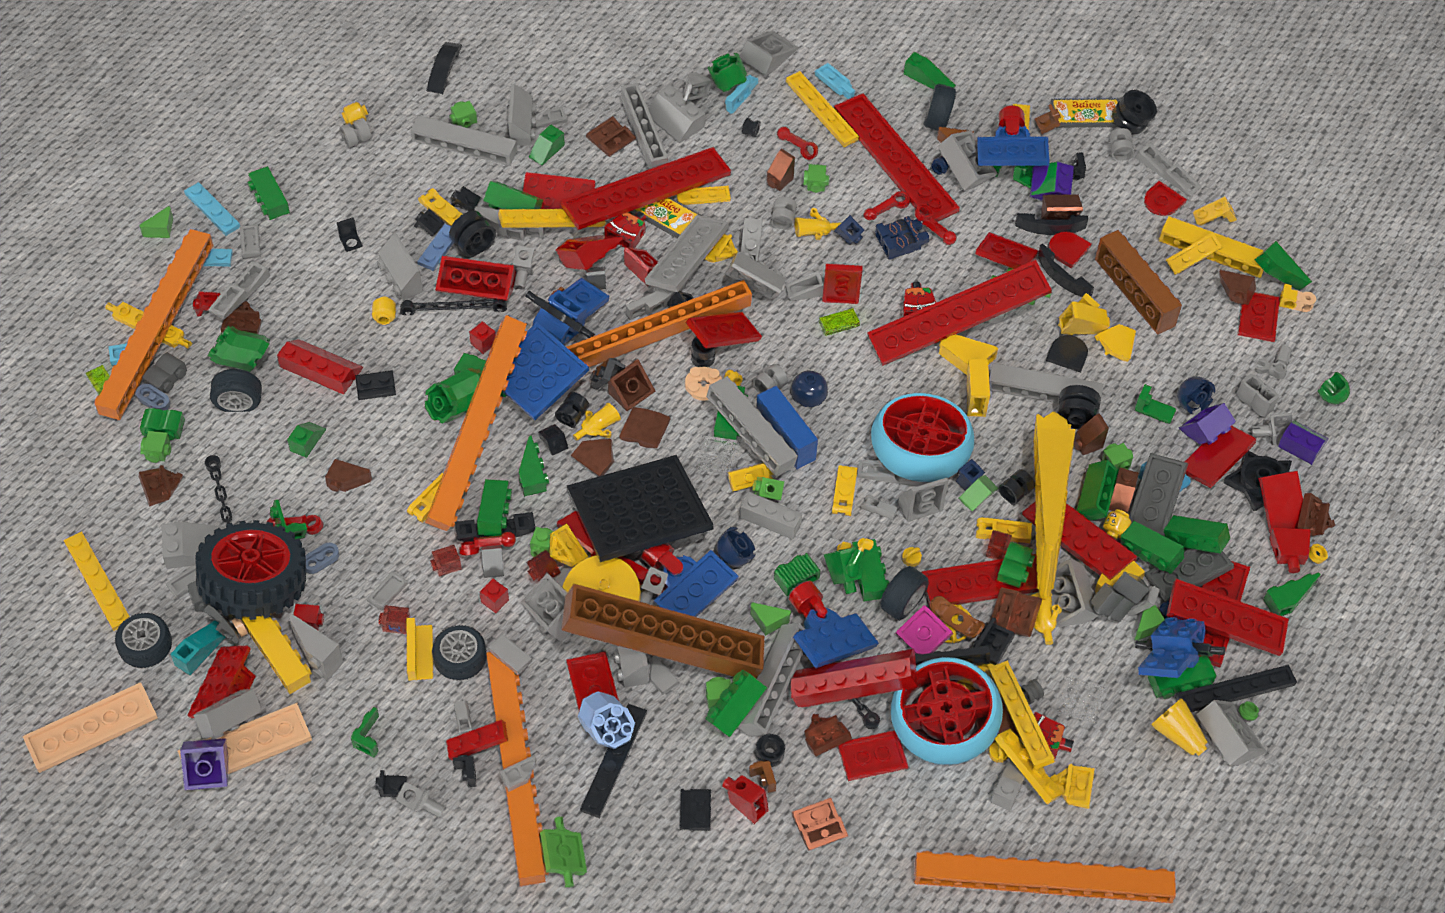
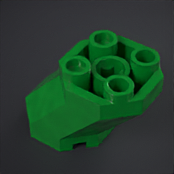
[207,326,270,372]
[425,368,482,424]

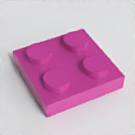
[896,605,953,654]

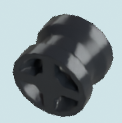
[742,117,761,138]

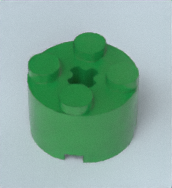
[708,53,747,92]

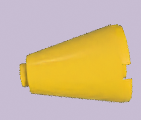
[1151,698,1208,756]

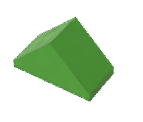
[139,206,173,238]
[958,475,998,511]
[750,602,791,636]
[1135,605,1165,640]

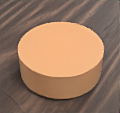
[231,618,248,638]

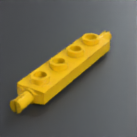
[105,302,192,349]

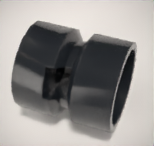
[691,337,715,367]
[555,392,589,428]
[998,469,1035,505]

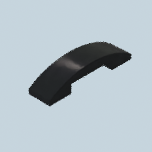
[426,42,462,94]
[1015,213,1088,236]
[1038,243,1094,297]
[455,512,536,542]

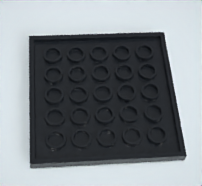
[567,455,714,562]

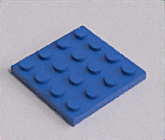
[502,322,589,420]

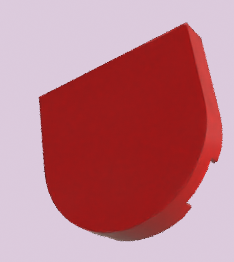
[1144,181,1187,216]
[1049,232,1092,269]

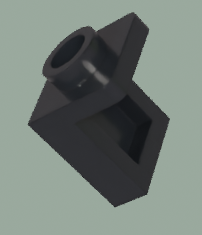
[450,186,481,211]

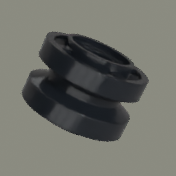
[755,734,785,767]

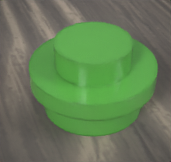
[1238,701,1259,721]

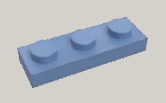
[417,224,454,271]

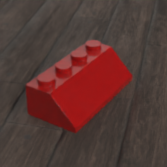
[435,256,516,301]
[277,339,364,395]

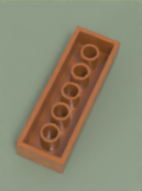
[1095,230,1182,335]

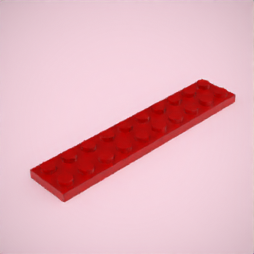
[834,93,960,222]
[560,147,731,230]
[867,260,1052,366]

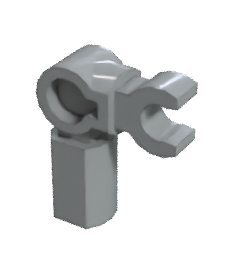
[1256,345,1292,379]

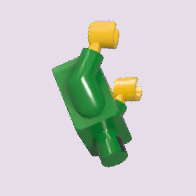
[823,538,873,594]

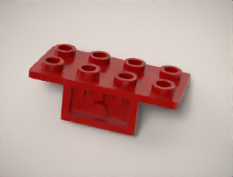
[523,172,596,209]
[187,645,256,718]

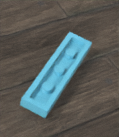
[184,182,240,236]

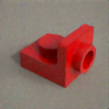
[193,291,221,317]

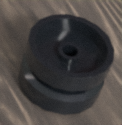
[1112,90,1157,135]
[449,210,496,257]
[1057,385,1101,430]

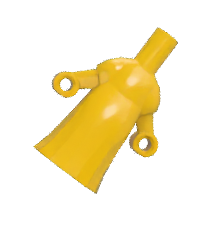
[794,208,841,240]
[573,403,621,441]
[1031,593,1062,645]

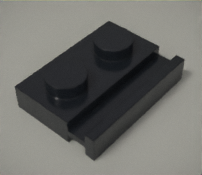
[355,370,396,400]
[680,789,711,831]

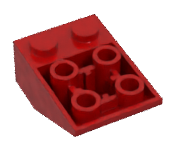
[555,235,623,270]

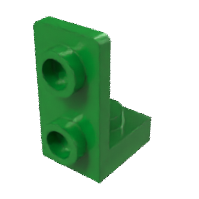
[1134,384,1176,424]
[270,499,307,540]
[351,707,379,758]

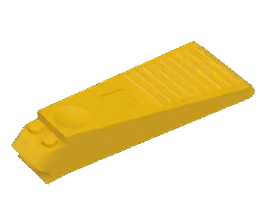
[1033,412,1076,599]

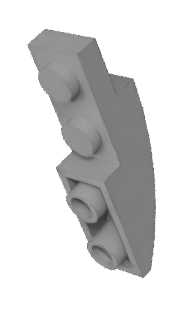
[475,207,545,241]
[737,218,763,289]
[626,281,687,320]

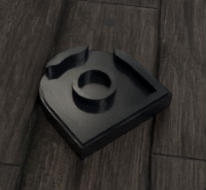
[1046,335,1088,373]

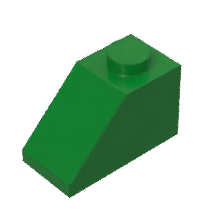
[529,124,565,166]
[287,422,326,458]

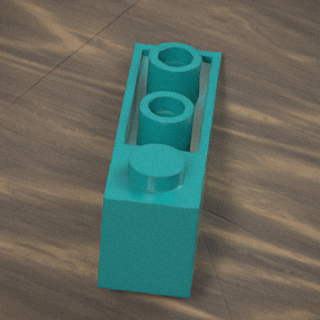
[170,621,226,676]

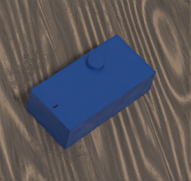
[756,386,818,469]

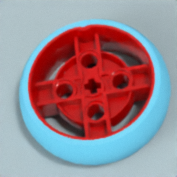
[871,393,974,482]
[891,657,1003,765]

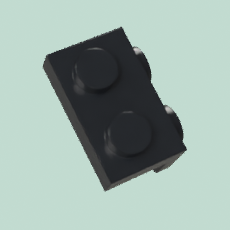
[590,358,626,389]
[973,617,1015,665]

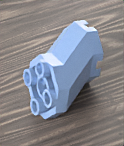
[578,691,635,749]

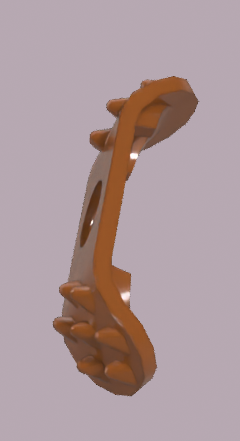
[930,596,985,638]

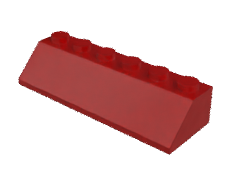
[791,649,918,707]

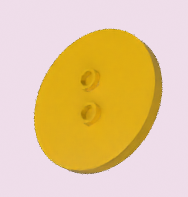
[562,556,641,602]

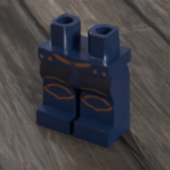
[875,216,929,260]

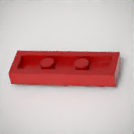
[446,719,508,761]

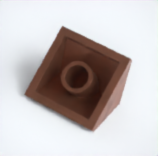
[1041,194,1083,220]
[608,359,656,411]

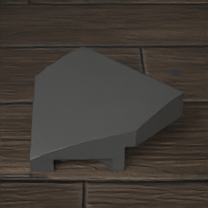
[204,604,239,644]

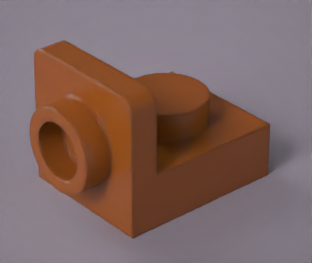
[1035,104,1061,134]
[749,761,776,793]

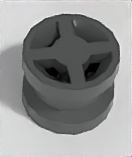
[1020,679,1044,705]

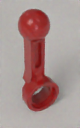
[777,126,818,160]
[863,191,910,221]
[915,203,957,245]
[266,515,324,535]
[459,532,516,555]

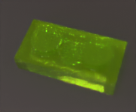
[819,308,860,336]
[86,365,110,395]

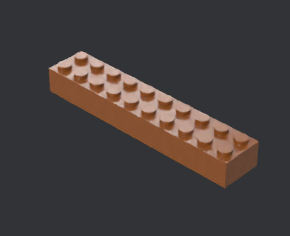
[561,584,765,678]

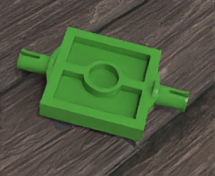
[540,816,587,888]

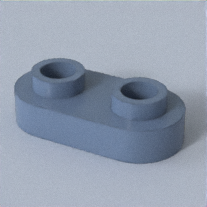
[136,384,170,411]
[306,543,339,574]

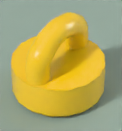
[724,370,743,386]
[902,547,922,567]
[989,742,1008,763]

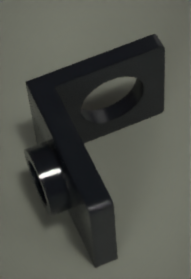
[336,217,363,252]

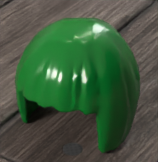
[1318,372,1350,405]

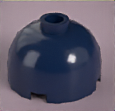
[791,370,828,407]
[1177,376,1216,414]
[717,527,756,567]

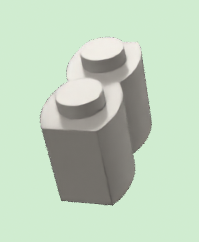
[1237,374,1279,417]

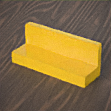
[407,618,433,681]

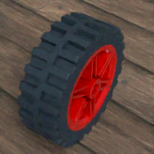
[195,520,306,620]

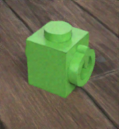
[449,101,477,128]
[803,164,829,193]
[140,431,171,463]
[1101,443,1133,472]
[752,477,785,500]
[530,527,554,560]
[706,677,731,709]

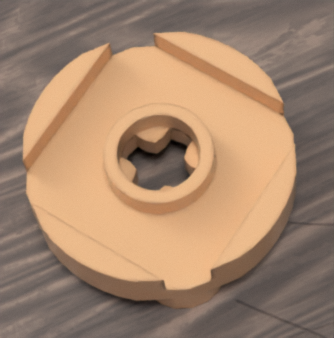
[685,367,722,401]

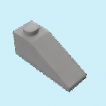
[683,72,713,101]
[991,759,1026,811]

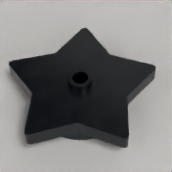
[1224,451,1292,511]

